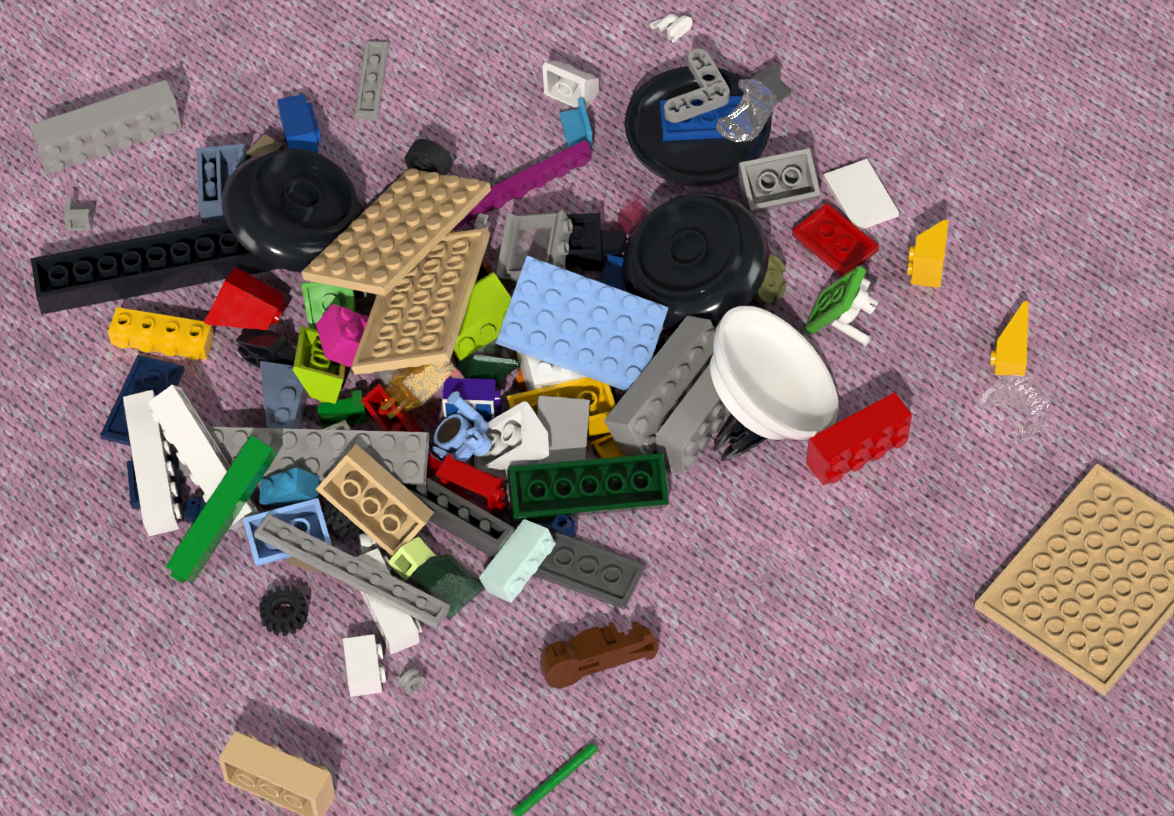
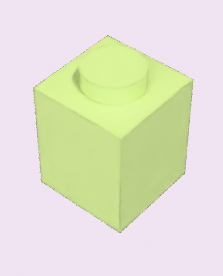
[388,536,436,581]

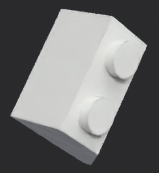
[543,61,599,110]

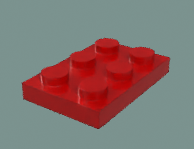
[792,203,879,277]

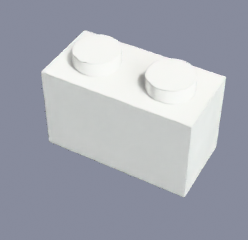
[343,634,386,697]

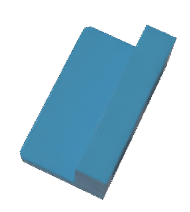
[559,97,593,150]

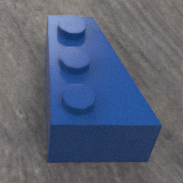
[277,94,321,154]

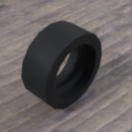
[404,139,453,175]

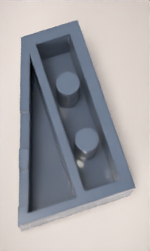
[196,144,247,223]
[260,361,309,429]

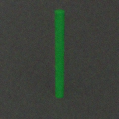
[511,743,598,816]

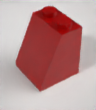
[204,267,288,330]

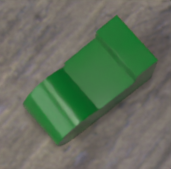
[318,390,368,428]

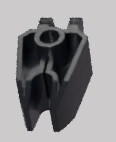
[236,329,296,369]
[713,418,768,461]

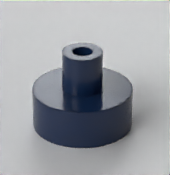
[182,497,206,523]

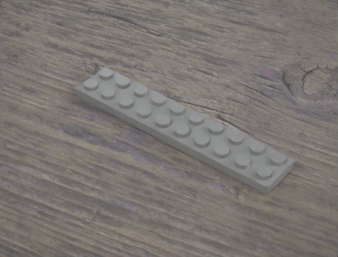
[179,426,429,485]

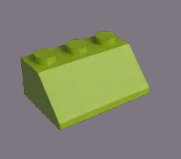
[453,272,511,360]
[293,326,345,404]

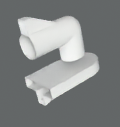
[650,13,692,43]

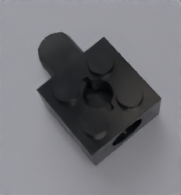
[551,213,626,271]

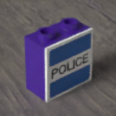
[442,378,502,422]

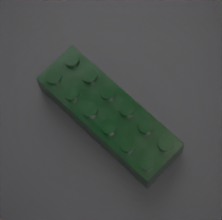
[507,453,669,522]

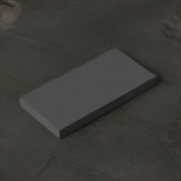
[533,530,646,610]

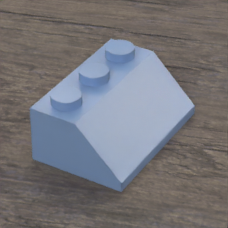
[243,498,332,567]

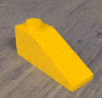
[990,301,1029,377]

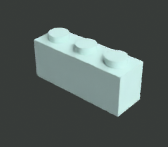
[479,519,556,603]

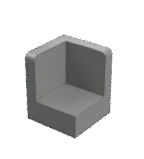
[64,195,94,231]

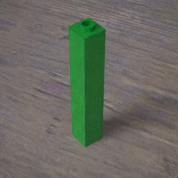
[165,435,279,584]

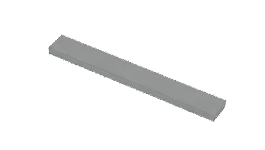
[254,514,450,629]

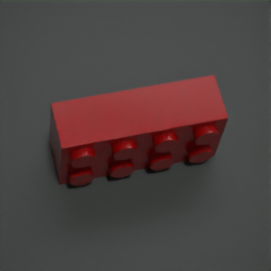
[806,392,912,486]

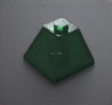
[456,354,521,384]
[412,554,485,619]

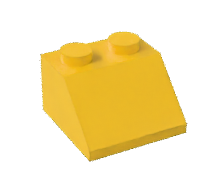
[907,220,949,288]

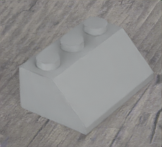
[739,148,821,213]

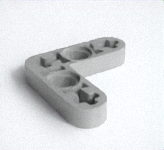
[664,49,730,123]

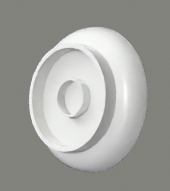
[710,306,839,440]

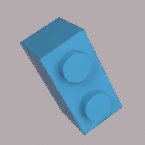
[259,467,319,510]

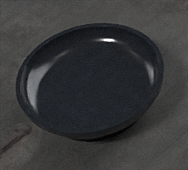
[624,66,771,187]
[222,148,365,273]
[622,193,769,330]

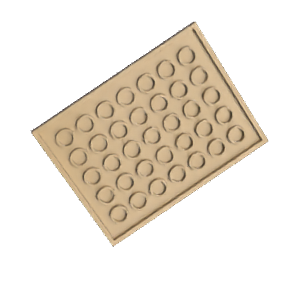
[974,464,1174,696]

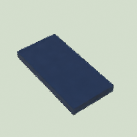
[100,355,185,446]

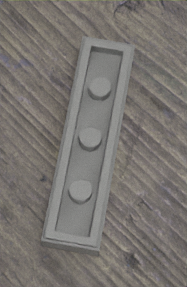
[354,41,389,120]

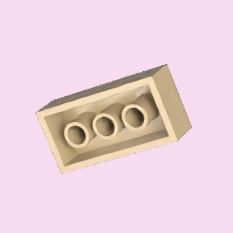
[316,444,434,557]
[219,731,335,816]

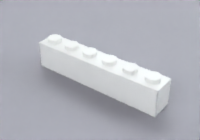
[148,385,260,531]
[123,390,182,536]

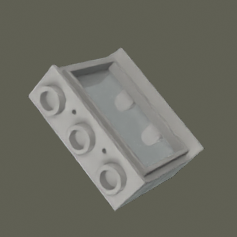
[496,210,573,290]

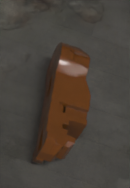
[540,621,659,688]

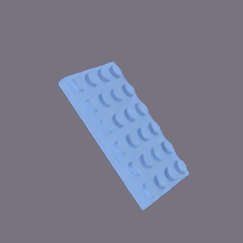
[496,256,668,391]

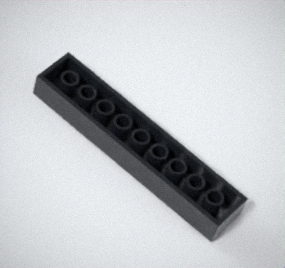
[30,221,281,315]

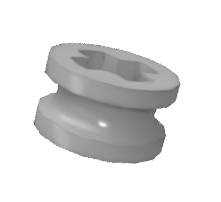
[398,668,425,695]

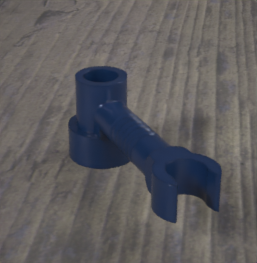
[508,515,578,537]

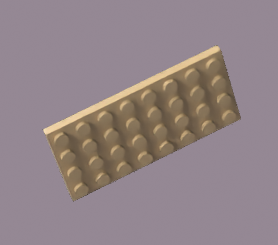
[302,169,491,296]
[351,228,490,375]

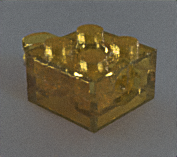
[379,362,456,419]

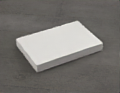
[823,159,899,230]

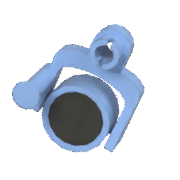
[432,391,492,462]

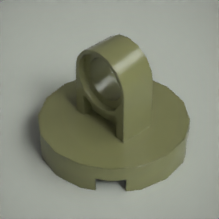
[754,255,787,304]

